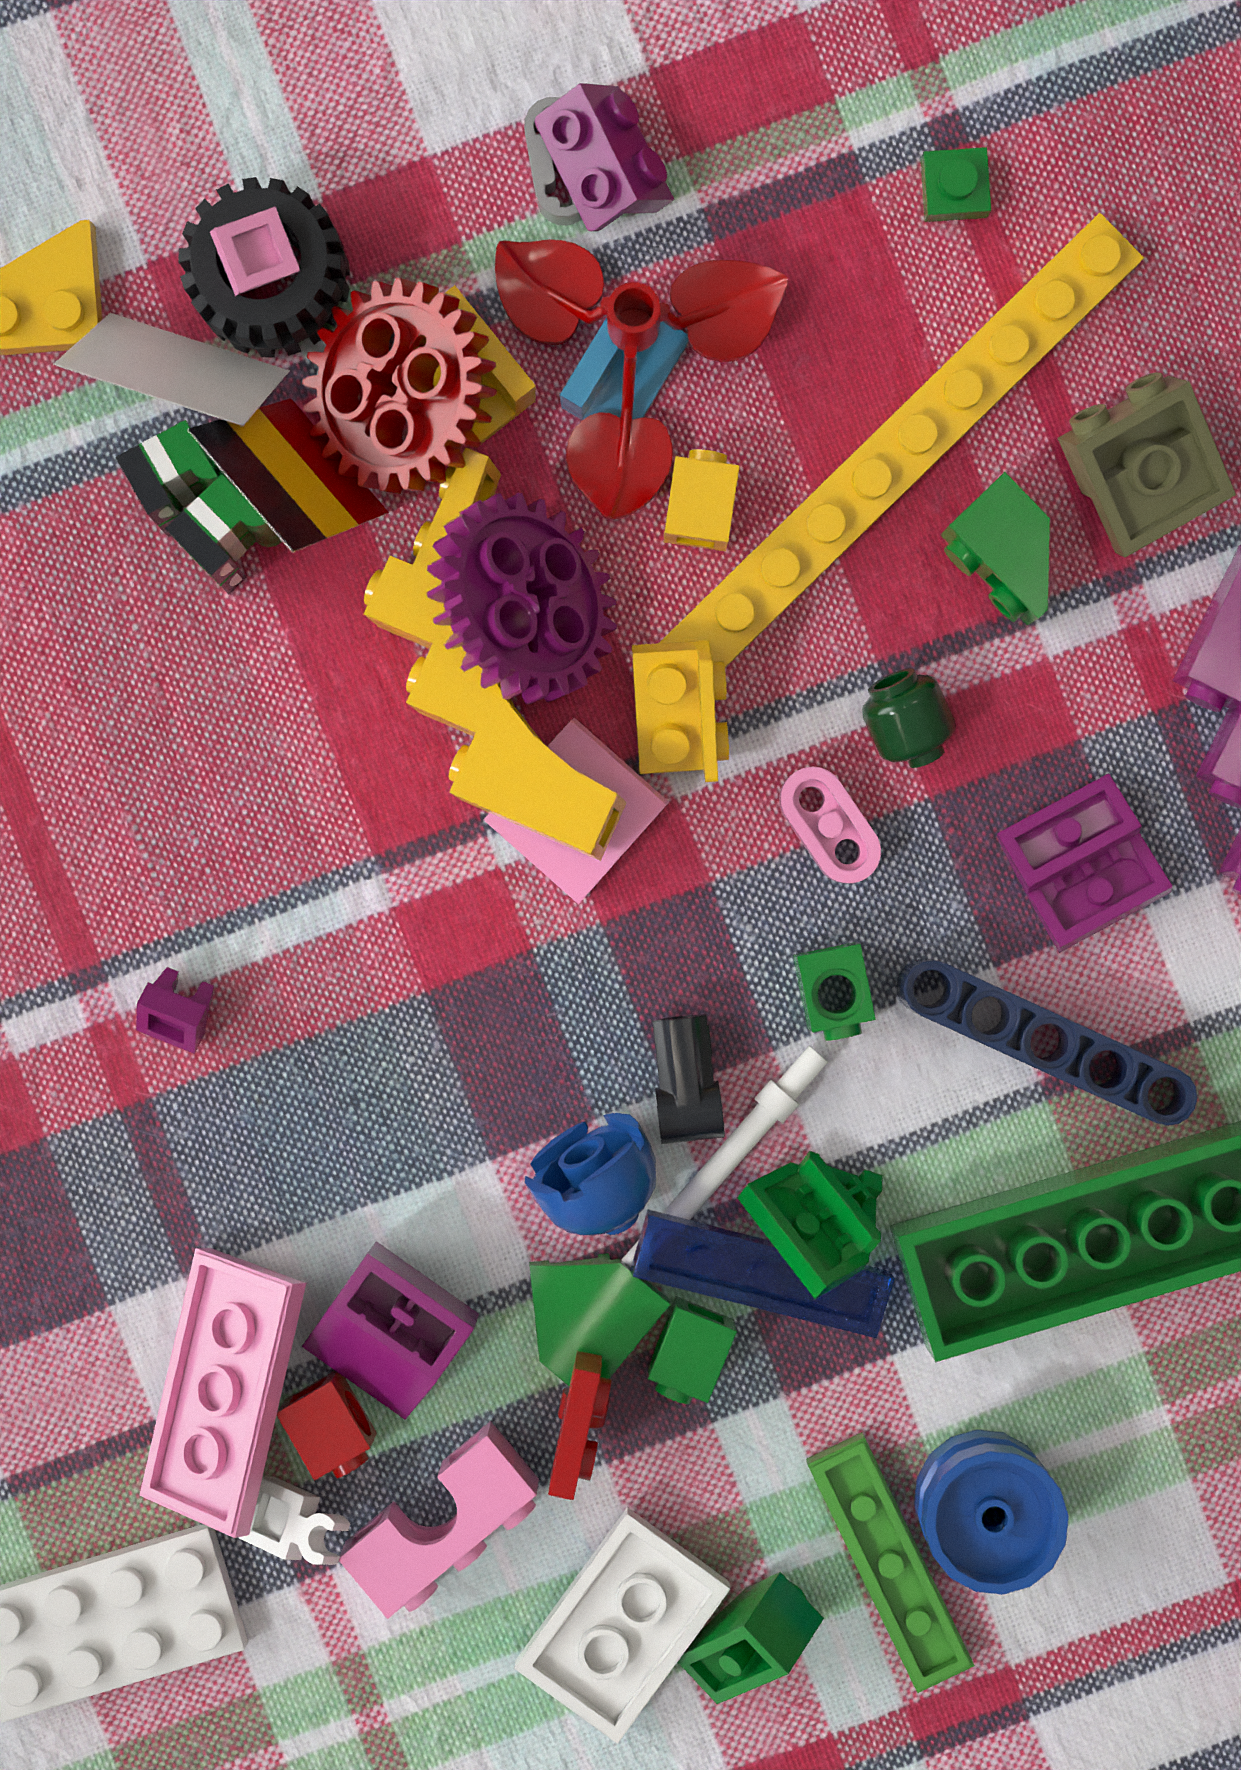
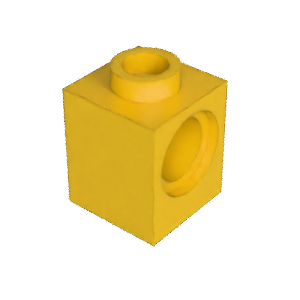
[663,449,740,551]

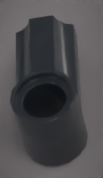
[652,1014,725,1145]

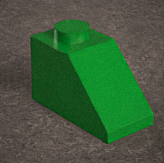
[678,1572,824,1704]

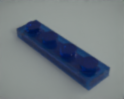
[630,1209,895,1338]

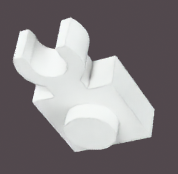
[238,1476,350,1565]

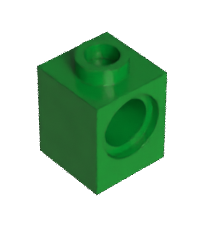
[792,942,876,1041]
[648,1296,737,1404]

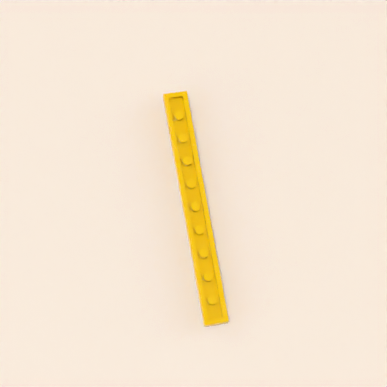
[659,213,1144,668]

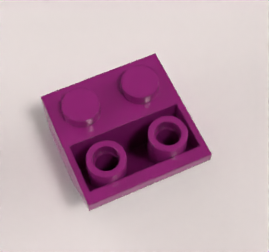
[301,1241,479,1420]

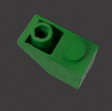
[941,472,1050,626]

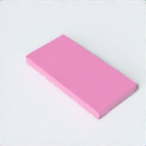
[140,1248,306,1538]

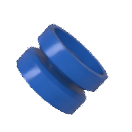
[914,1429,1069,1595]

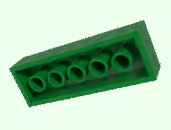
[889,1121,1241,1362]

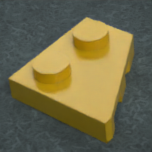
[0,220,103,356]

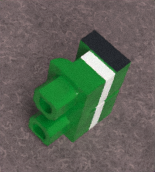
[115,419,232,537]
[164,474,282,595]

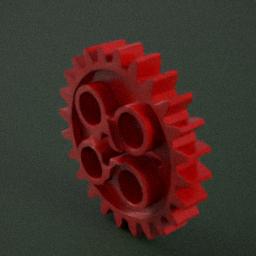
[302,278,497,494]

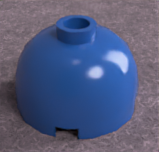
[525,1113,656,1236]

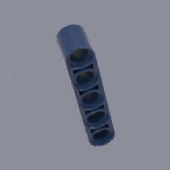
[896,958,1197,1126]

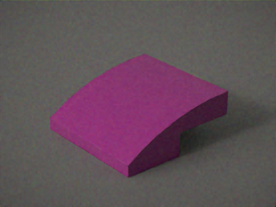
[997,773,1173,953]

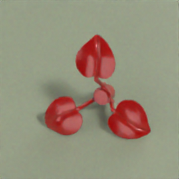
[495,239,788,520]

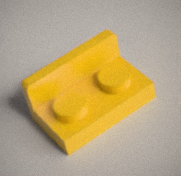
[632,640,729,782]

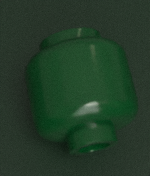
[862,668,956,768]

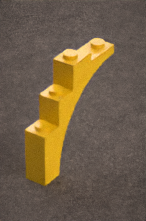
[364,447,627,861]

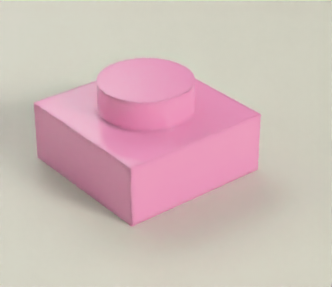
[210,207,300,296]

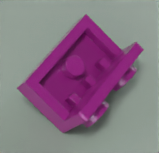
[535,83,675,231]

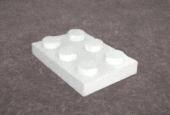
[514,1507,730,1744]

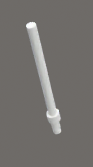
[621,1046,828,1275]

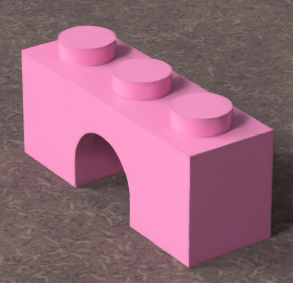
[339,1421,539,1619]

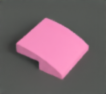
[484,718,669,904]

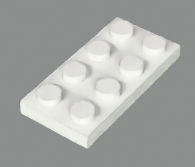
[0,1524,249,1723]

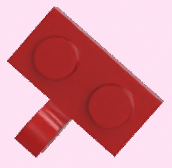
[548,1351,612,1501]

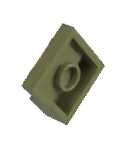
[1058,372,1236,558]

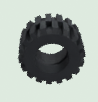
[178,177,350,358]

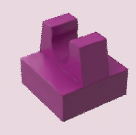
[136,967,214,1054]

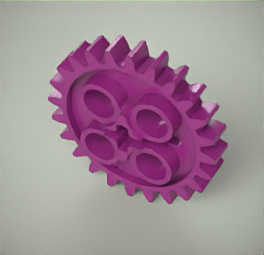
[427,493,617,704]

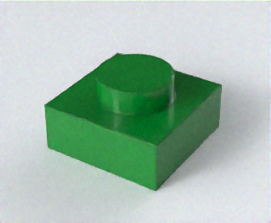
[920,147,991,222]

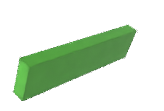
[806,1432,975,1693]

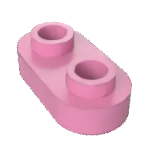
[779,767,881,883]

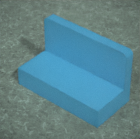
[560,317,689,420]

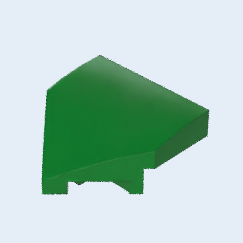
[737,1151,883,1299]
[529,1253,671,1387]

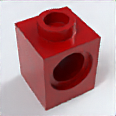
[277,1371,377,1481]

